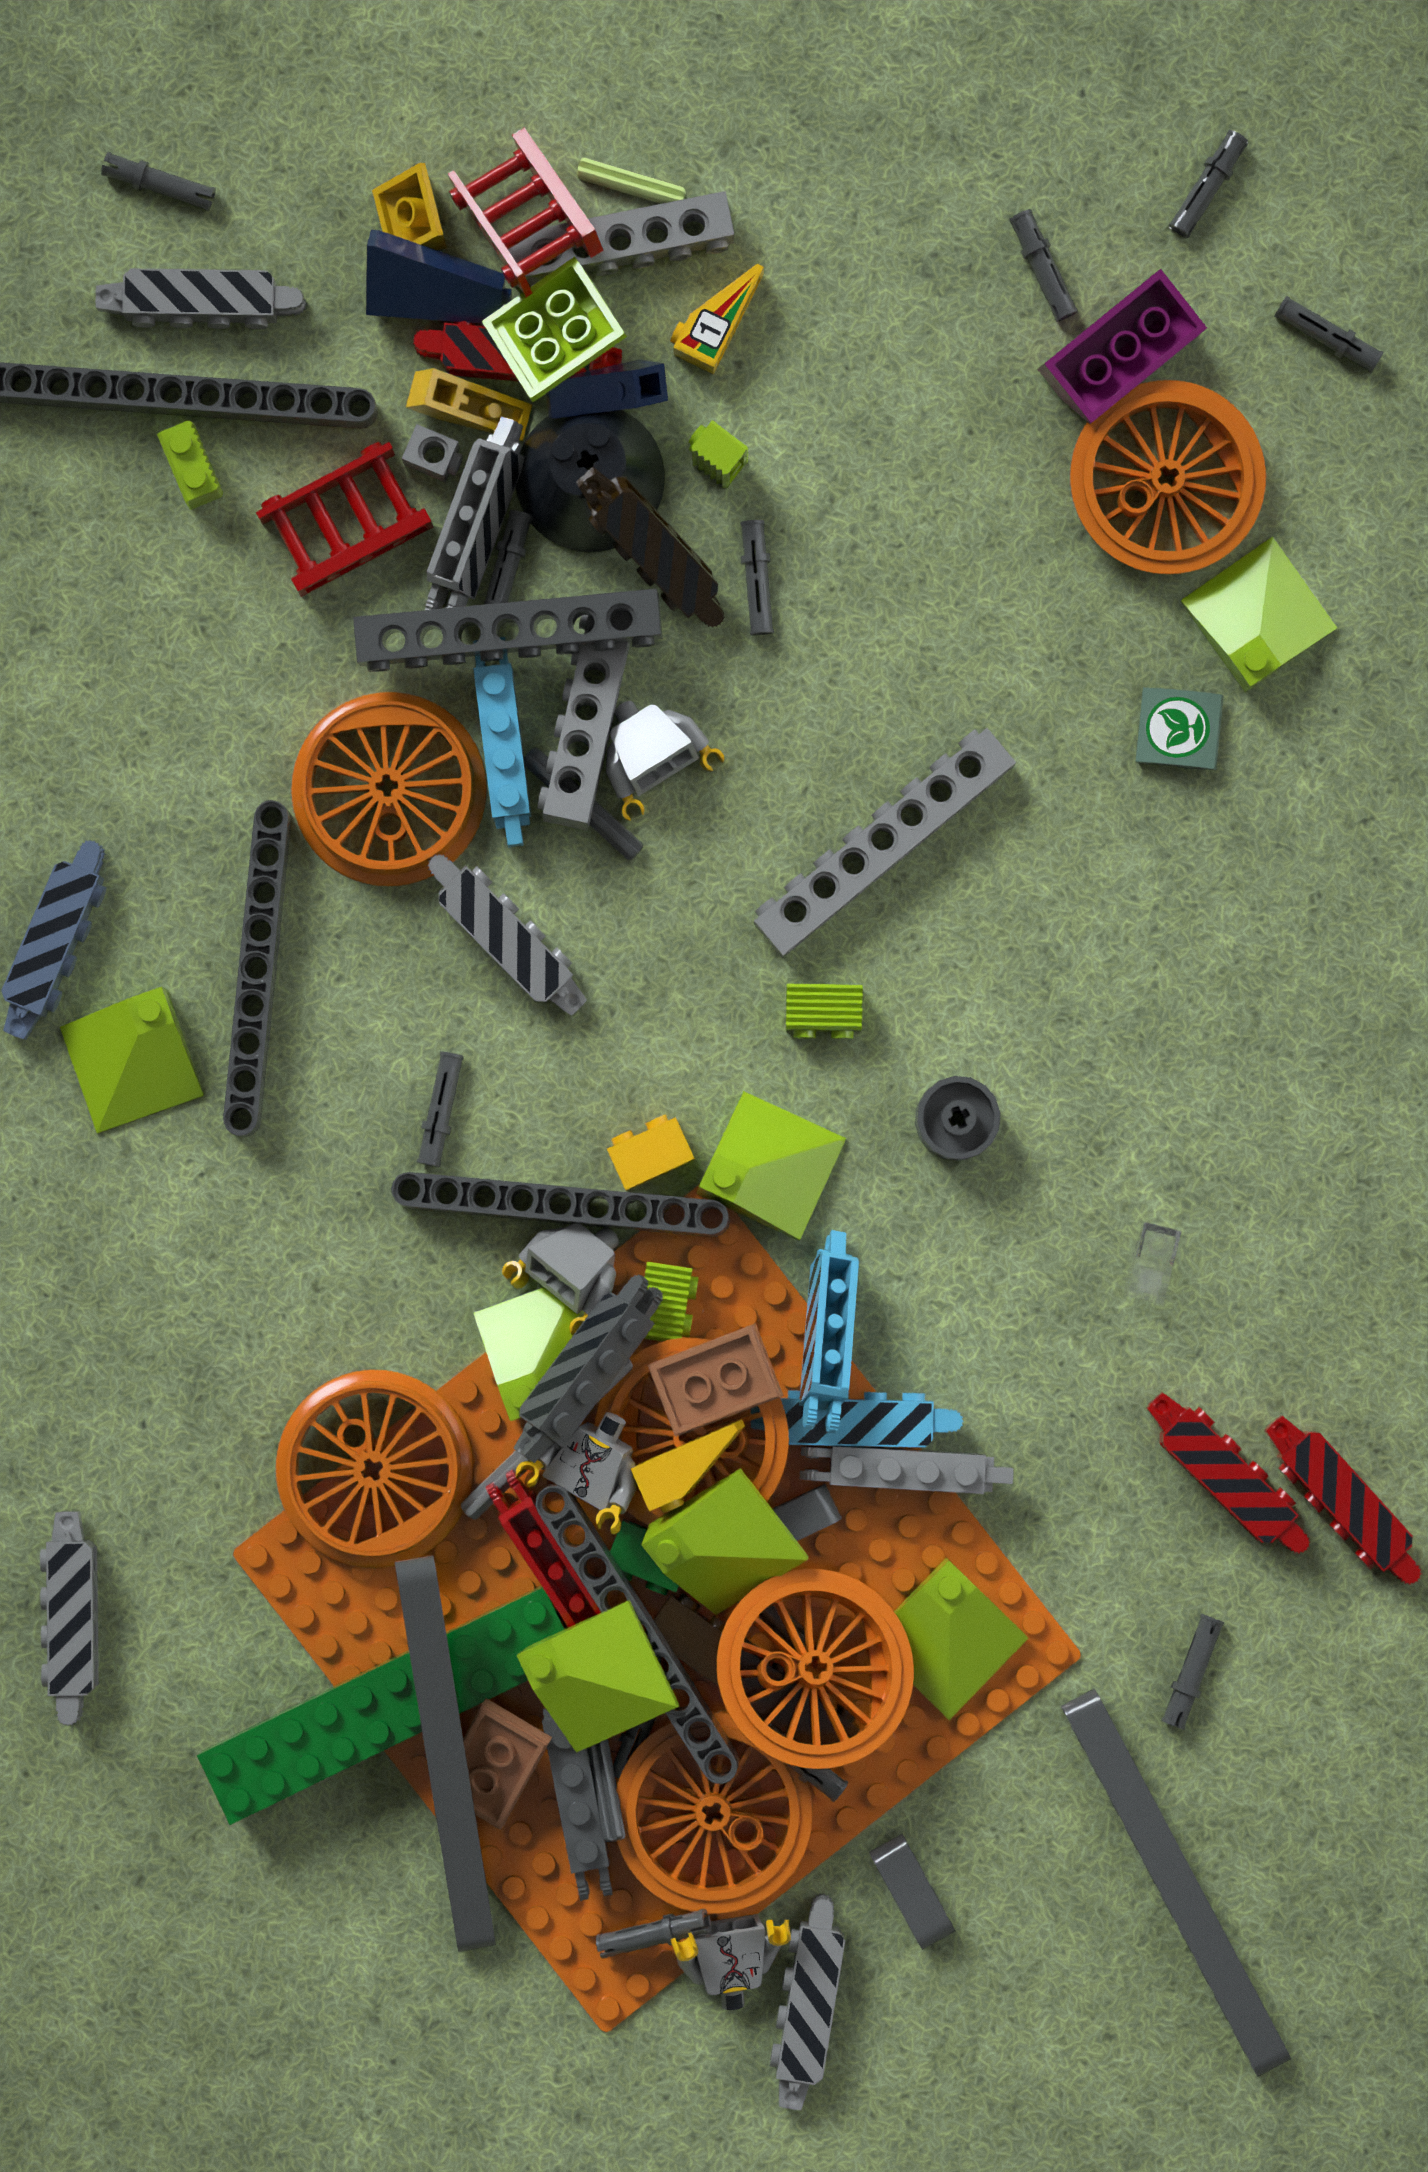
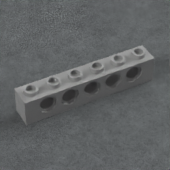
[508,191,734,287]
[537,612,633,831]

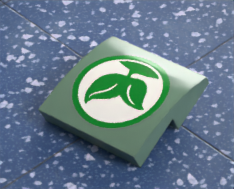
[1136,687,1224,770]

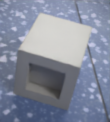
[402,424,463,483]

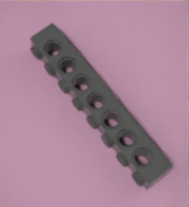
[353,589,663,672]

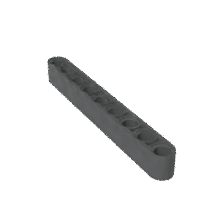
[223,800,292,1137]
[391,1172,730,1237]
[536,1483,740,1784]

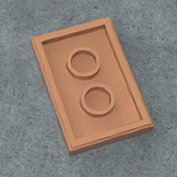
[648,1323,784,1437]
[463,1698,552,1830]

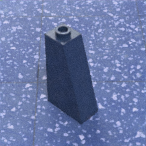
[366,230,512,324]

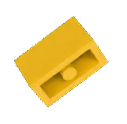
[607,1114,695,1191]

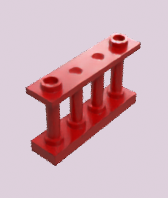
[448,127,604,298]
[256,442,434,597]

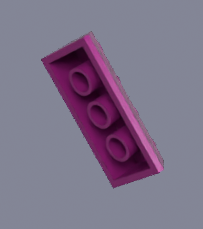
[1037,269,1207,424]

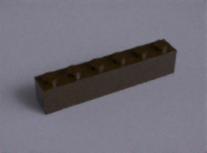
[645,1593,860,1745]

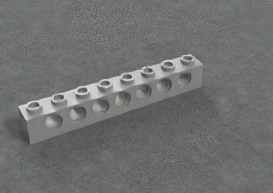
[754,728,1016,958]

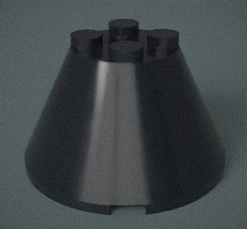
[516,410,665,553]

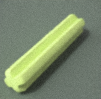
[577,158,686,204]

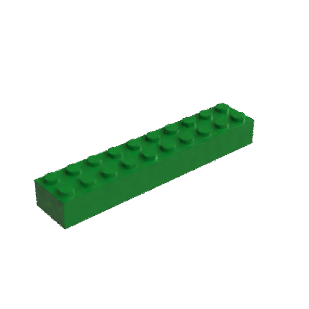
[197,1586,567,1825]

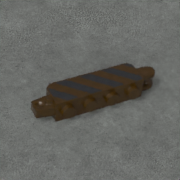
[576,467,725,628]

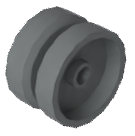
[915,1076,1001,1161]

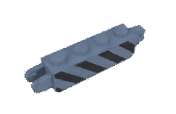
[1,840,107,1040]

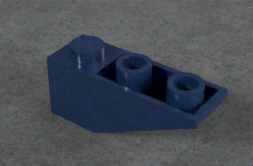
[546,360,668,419]

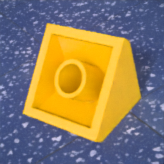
[372,163,447,250]

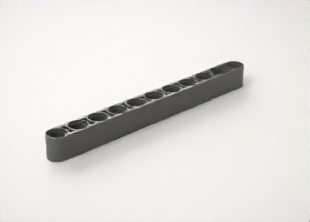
[0,362,378,429]
[395,1555,496,1952]
[1061,1689,1291,2077]

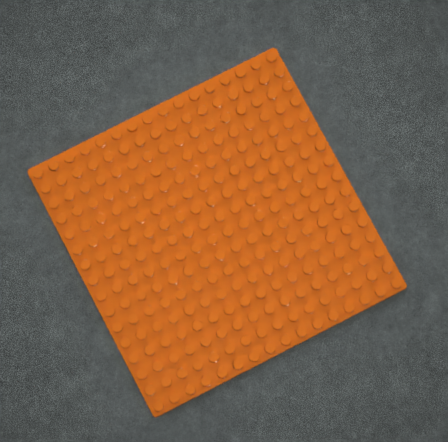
[233,1184,1081,2032]

